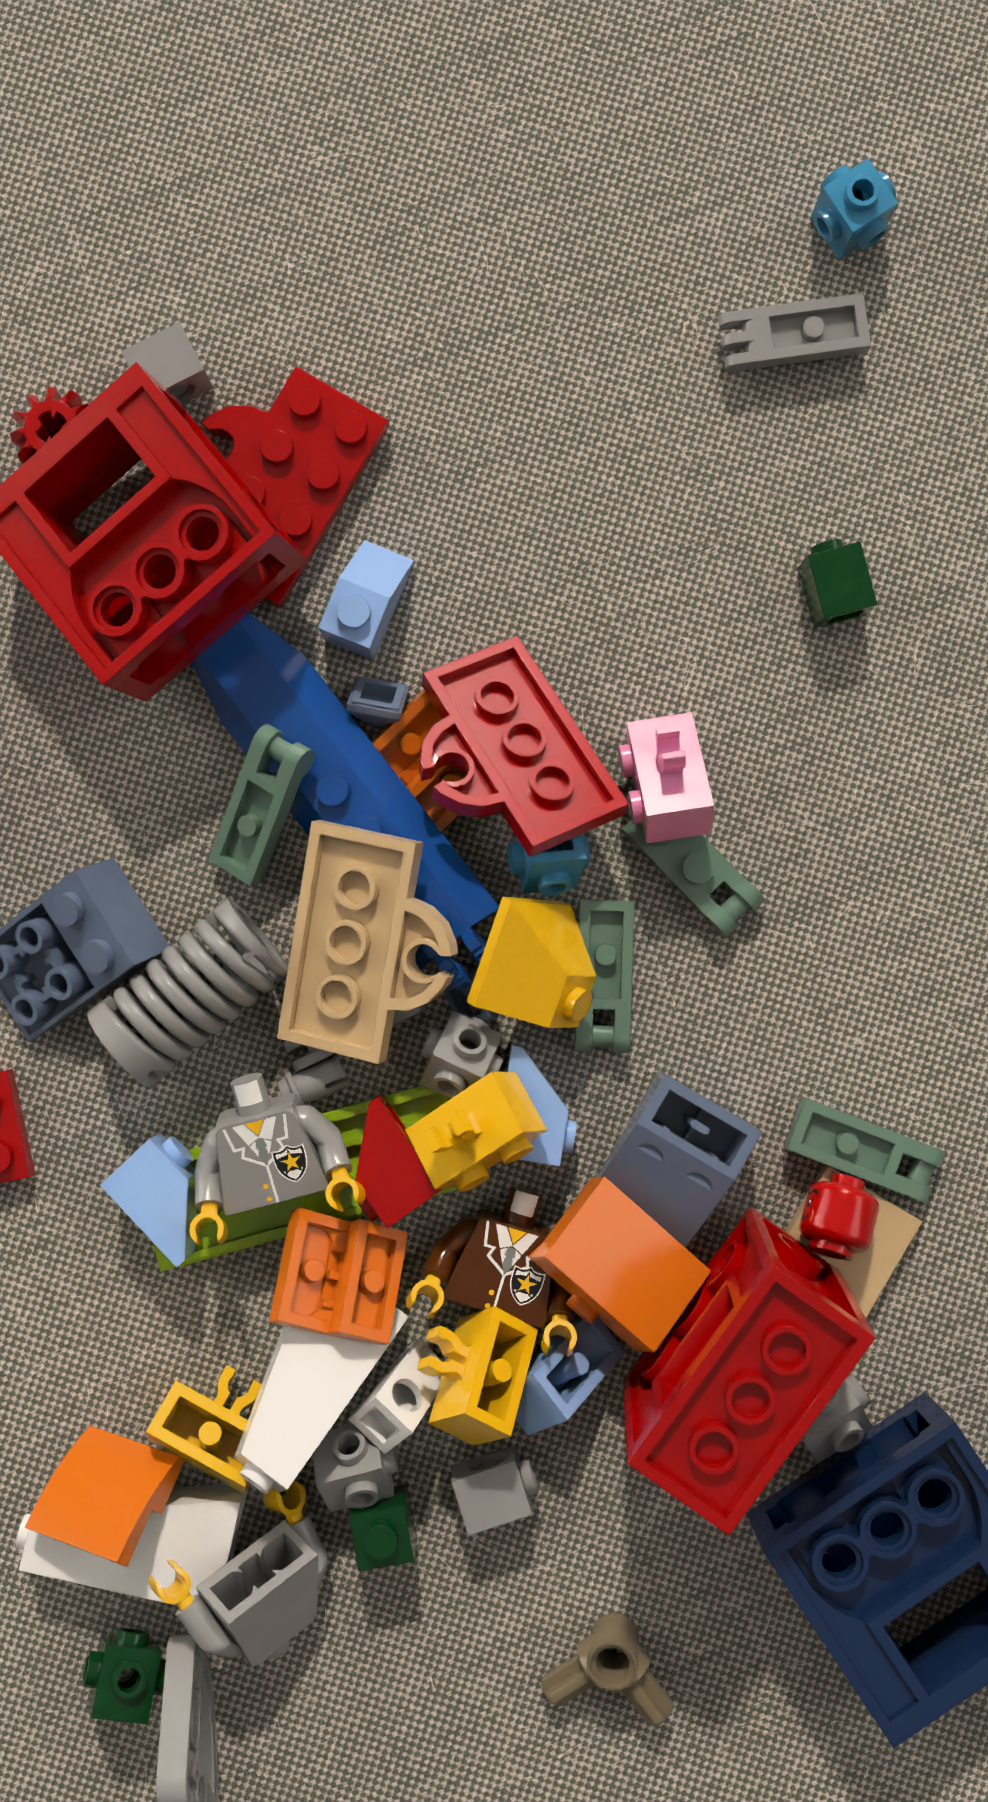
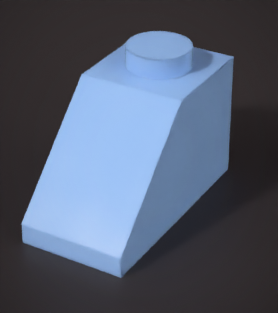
[318,540,414,660]
[506,1043,577,1166]
[100,1133,196,1268]
[516,1317,625,1436]

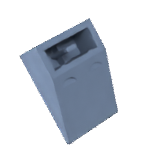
[0,858,170,1042]
[597,1070,763,1248]

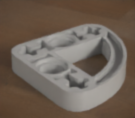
[156,1634,218,1802]

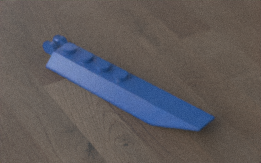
[191,613,499,992]

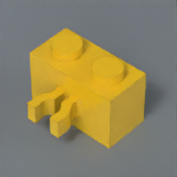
[405,1072,547,1192]
[417,1306,538,1446]
[146,1365,261,1495]

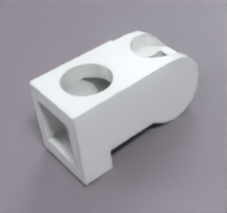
[348,1338,444,1454]

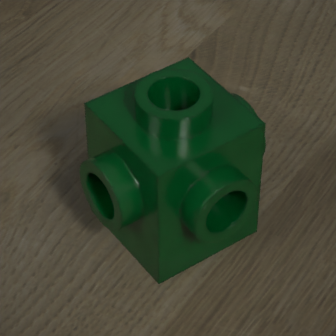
[82,1628,166,1724]

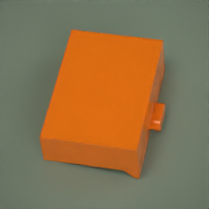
[529,1176,711,1353]

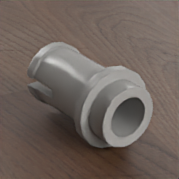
[277,1054,350,1105]

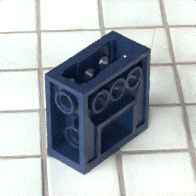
[746,1392,988,1748]

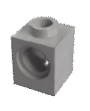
[121,322,213,404]
[451,1445,539,1536]

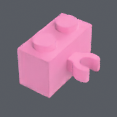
[618,712,714,844]

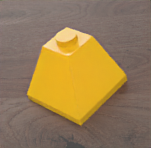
[466,896,597,1028]

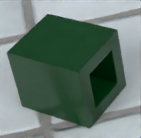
[798,539,878,629]
[349,1484,417,1572]

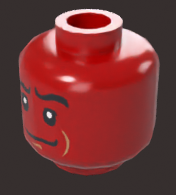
[799,1173,879,1261]

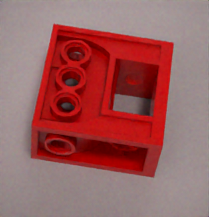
[0,362,308,702]
[623,1206,876,1536]

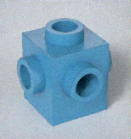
[810,158,899,260]
[507,834,590,896]

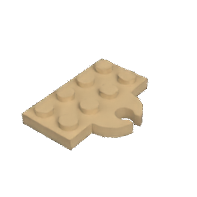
[277,820,458,1064]

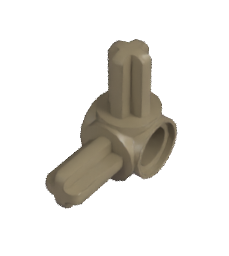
[541,1614,673,1726]

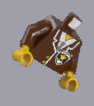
[406,1186,577,1357]

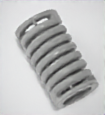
[87,897,288,1088]

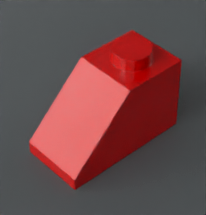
[355,1093,443,1228]

